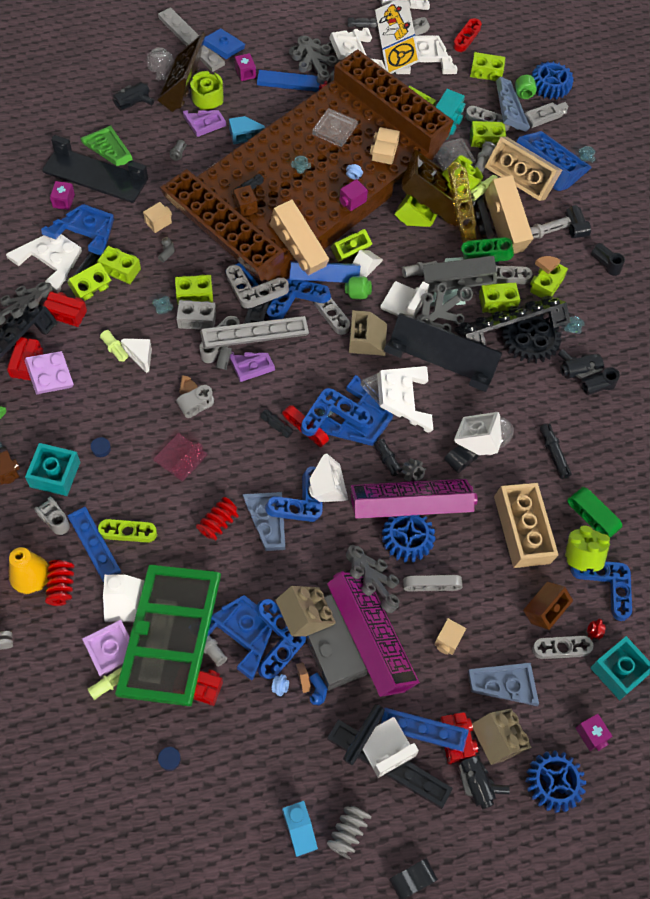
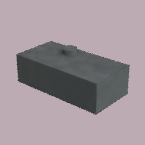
[306,594,368,691]

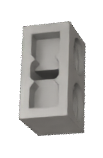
[177,300,216,330]

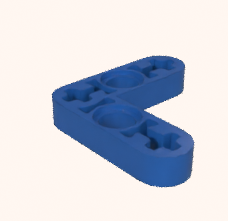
[267,279,331,320]
[301,388,370,436]
[265,466,322,522]
[571,562,632,621]
[256,599,306,679]

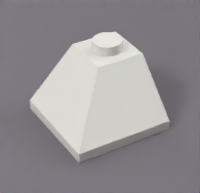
[454,412,502,455]
[309,454,348,502]
[103,575,147,622]

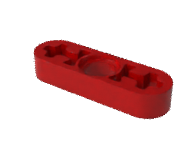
[453,18,482,52]
[282,405,329,447]

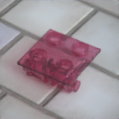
[153,433,208,482]

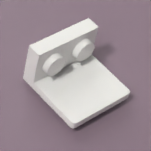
[380,281,429,318]
[362,717,419,778]

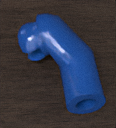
[309,673,328,705]

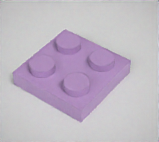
[24,351,74,394]
[83,620,139,678]

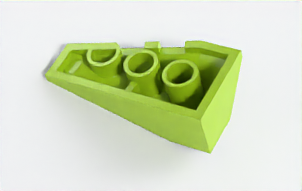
[394,195,437,227]

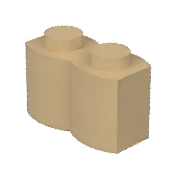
[370,127,400,164]

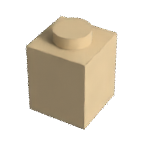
[143,202,172,233]
[434,618,467,655]

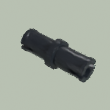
[374,439,403,476]

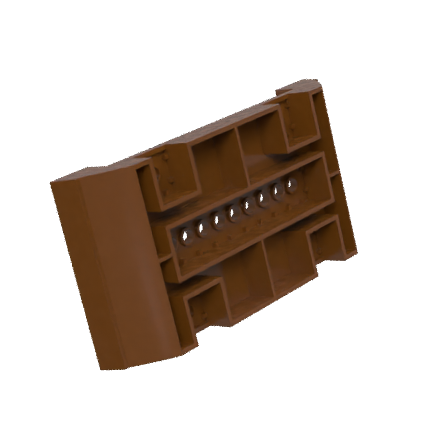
[160,49,454,281]

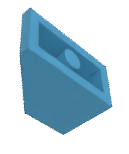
[229,116,265,144]
[282,801,318,857]

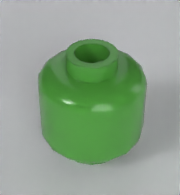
[515,75,537,99]
[345,276,372,299]

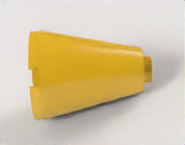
[9,547,49,594]

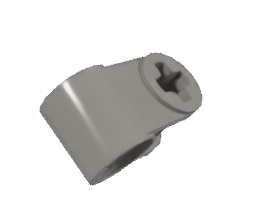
[176,385,214,418]
[34,496,70,535]

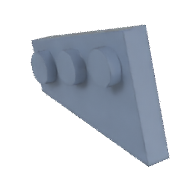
[243,492,285,551]

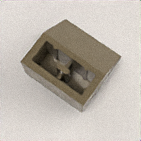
[349,310,387,356]
[276,586,336,636]
[472,708,532,765]

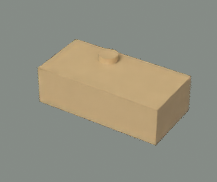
[485,137,562,201]
[484,175,533,254]
[494,483,558,568]

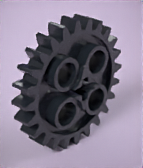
[502,314,562,364]

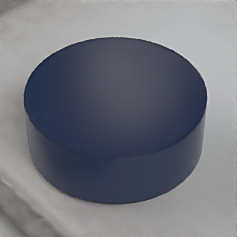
[91,437,111,457]
[158,747,181,771]

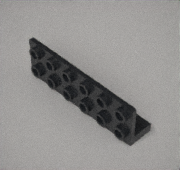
[42,135,148,203]
[454,296,570,346]
[0,305,58,359]
[384,313,502,392]

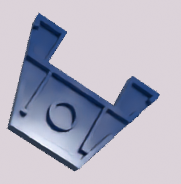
[41,204,114,256]
[320,375,393,446]
[188,595,273,680]

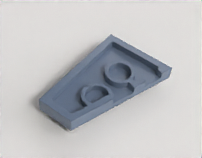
[468,663,539,706]

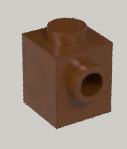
[233,185,258,216]
[0,450,20,485]

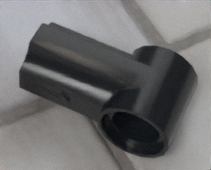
[565,205,591,238]
[591,243,625,276]
[581,367,620,395]

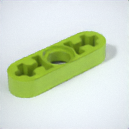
[98,519,157,542]

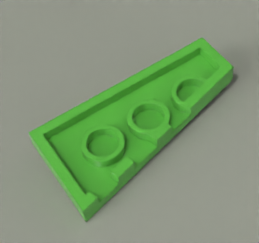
[80,126,133,166]

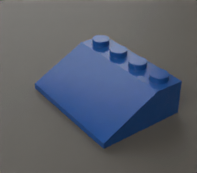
[517,131,591,191]

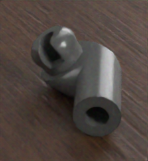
[158,237,175,263]

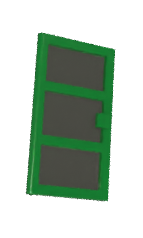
[115,565,221,706]

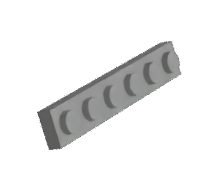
[158,7,225,72]
[200,316,309,349]

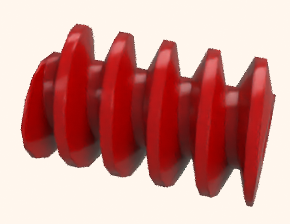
[196,497,239,541]
[45,560,75,606]

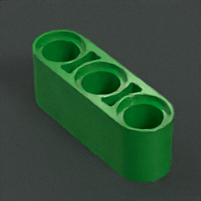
[461,237,514,262]
[568,487,623,538]

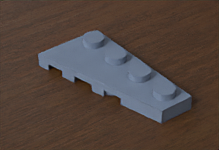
[496,77,530,132]

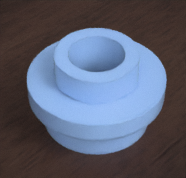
[346,164,363,180]
[272,674,289,696]

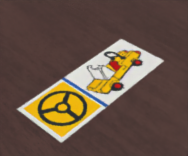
[375,0,420,74]

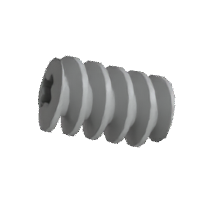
[327,806,371,859]

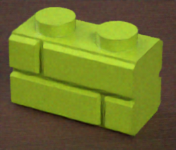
[331,229,372,262]

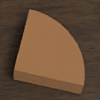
[535,256,561,274]
[179,375,198,394]
[296,662,311,693]

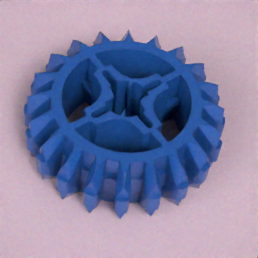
[531,61,573,100]
[382,515,435,562]
[526,751,586,813]

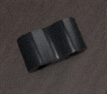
[444,445,480,473]
[389,858,438,899]

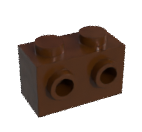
[523,582,573,630]

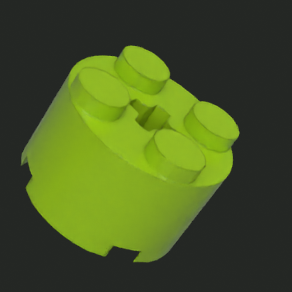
[190,71,224,111]
[443,155,483,197]
[565,525,610,572]

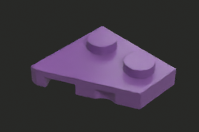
[183,110,226,137]
[229,352,275,382]

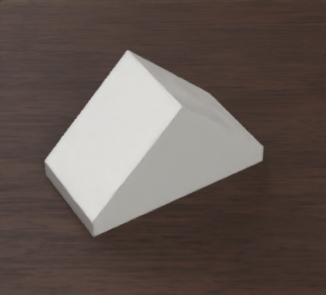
[352,250,383,277]
[121,339,152,373]

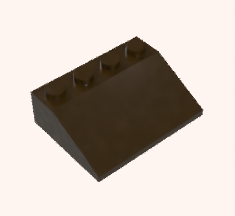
[157,32,206,112]
[402,149,469,226]

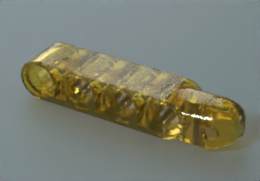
[448,162,477,243]

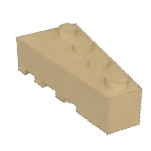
[270,200,329,275]

